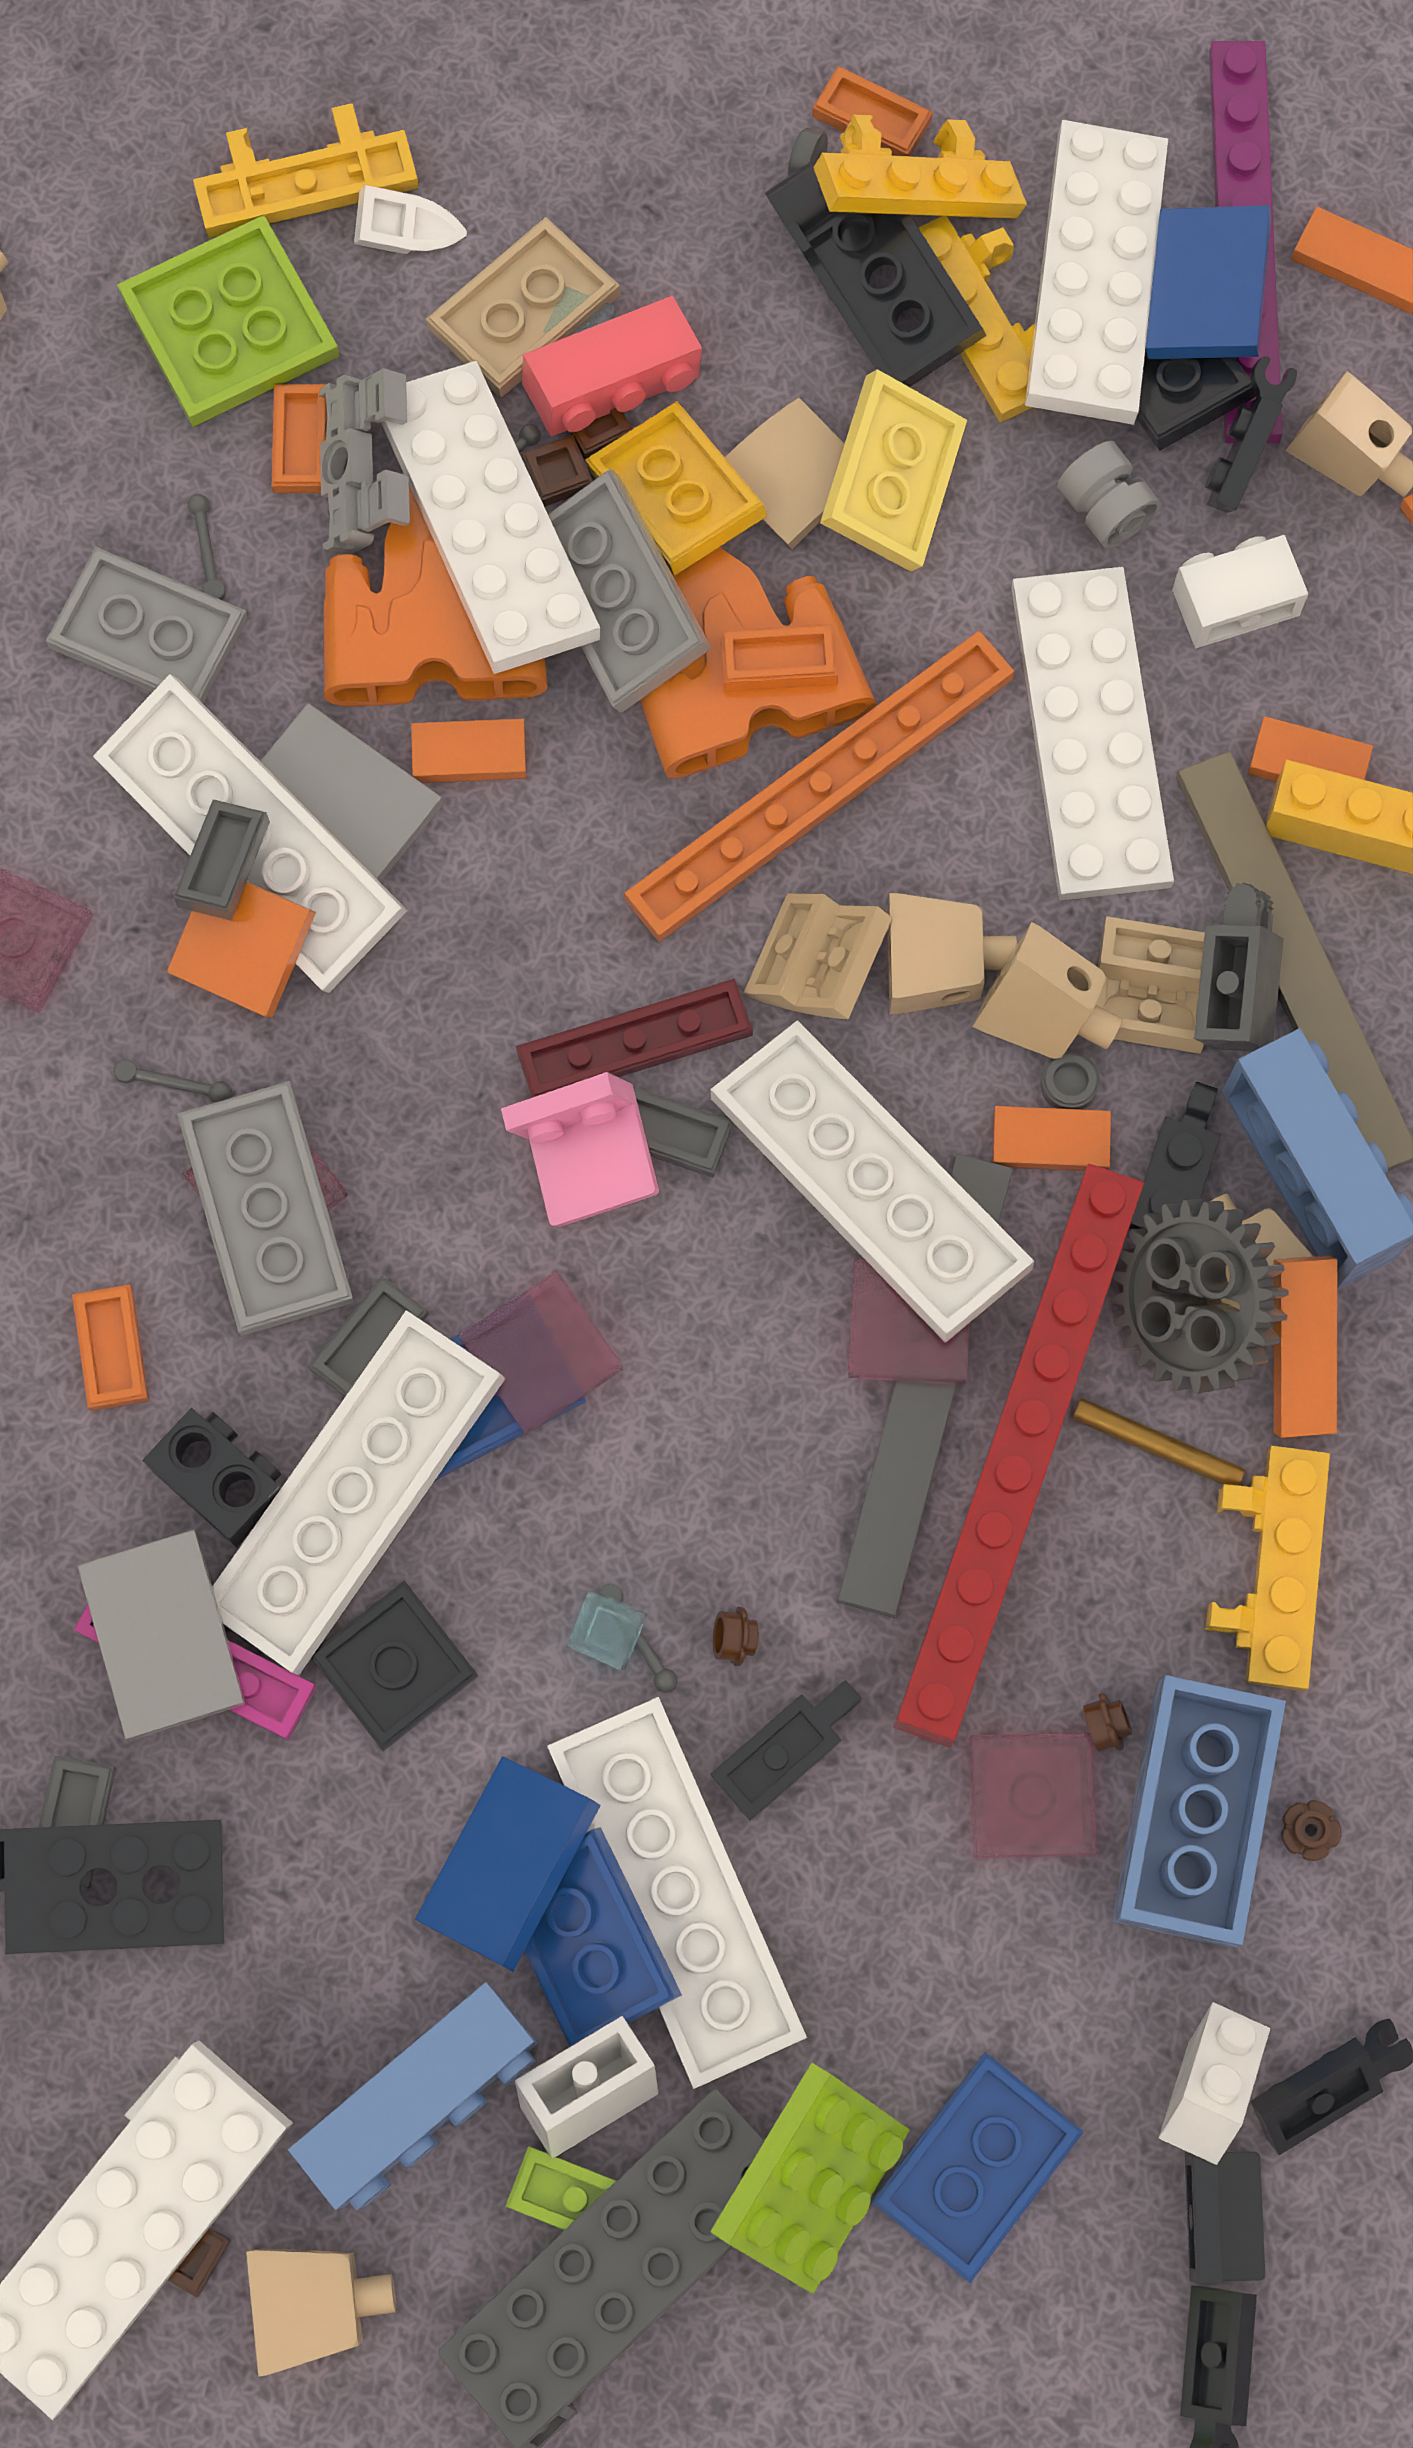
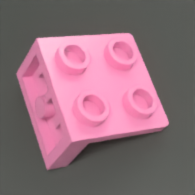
[501,1072,659,1227]

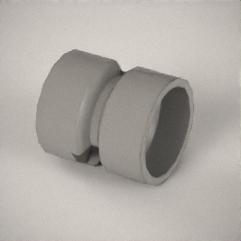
[1057,441,1162,549]

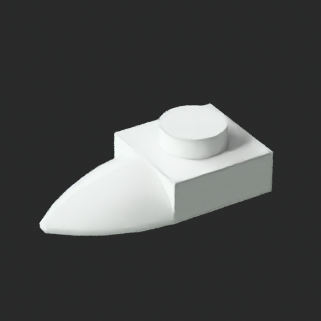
[354,185,467,254]

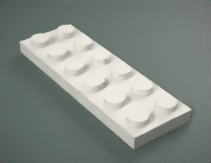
[1025,120,1168,425]
[381,361,600,674]
[1011,567,1174,901]
[93,674,408,993]
[710,1020,1034,1343]
[212,1310,506,1676]
[547,1697,807,2089]
[0,2040,293,2420]

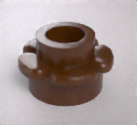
[713,1607,759,1666]
[1083,1693,1132,1752]
[1281,1800,1341,1861]

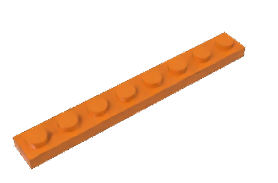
[624,630,1015,943]

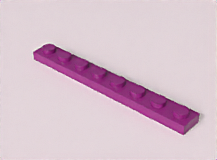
[1209,41,1283,443]

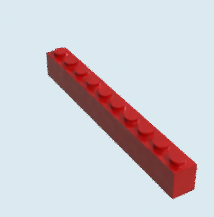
[893,1163,1144,1748]

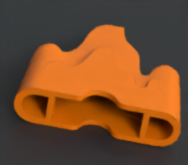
[323,486,548,707]
[639,547,876,779]

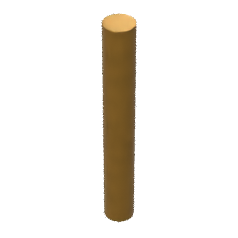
[1072,1398,1245,1486]

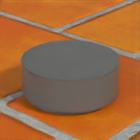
[788,128,828,176]
[1040,1052,1100,1110]

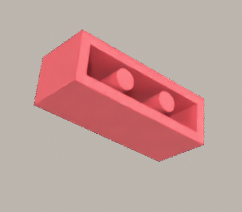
[522,295,702,437]

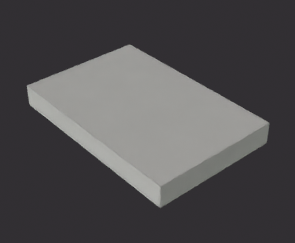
[46,547,248,704]
[260,703,443,883]
[78,1530,246,1741]

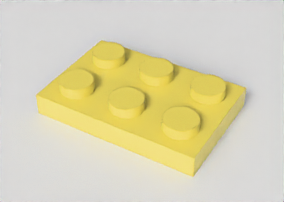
[820,369,967,572]

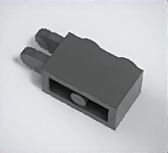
[1194,882,1284,1051]

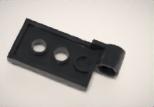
[765,162,987,387]
[0,1820,224,1954]

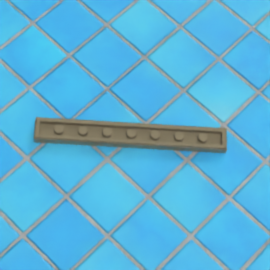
[1176,751,1413,1172]

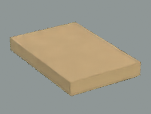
[426,217,621,398]

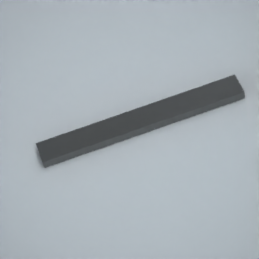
[837,1153,1013,1618]

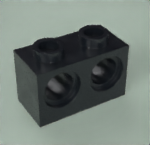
[142,1407,282,1548]

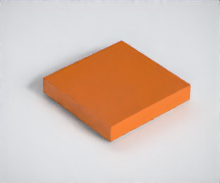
[167,881,316,1018]

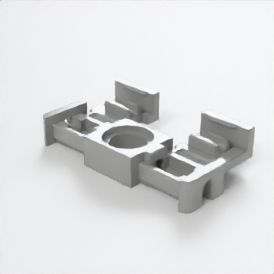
[319,368,410,555]

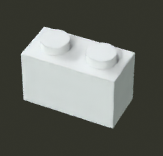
[1172,535,1308,649]
[1159,2002,1270,2165]
[515,2016,658,2159]

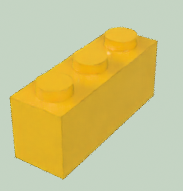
[1265,759,1413,874]

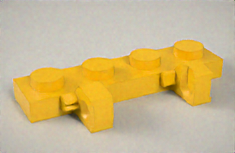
[193,103,419,238]
[813,114,1027,219]
[918,216,1035,423]
[1205,1446,1330,1691]

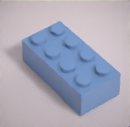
[1222,1028,1413,1290]
[1112,1675,1286,1949]
[288,1982,539,2211]

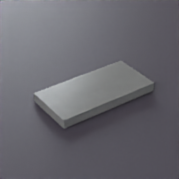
[548,469,712,713]
[177,1081,354,1336]

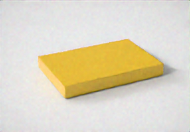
[585,401,767,576]

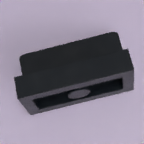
[1184,2152,1265,2284]

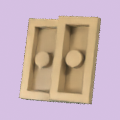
[725,398,845,549]
[743,893,892,1019]
[1096,916,1205,1054]

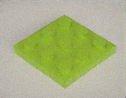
[117,215,340,427]
[710,2063,910,2294]

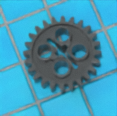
[1110,1199,1289,1393]

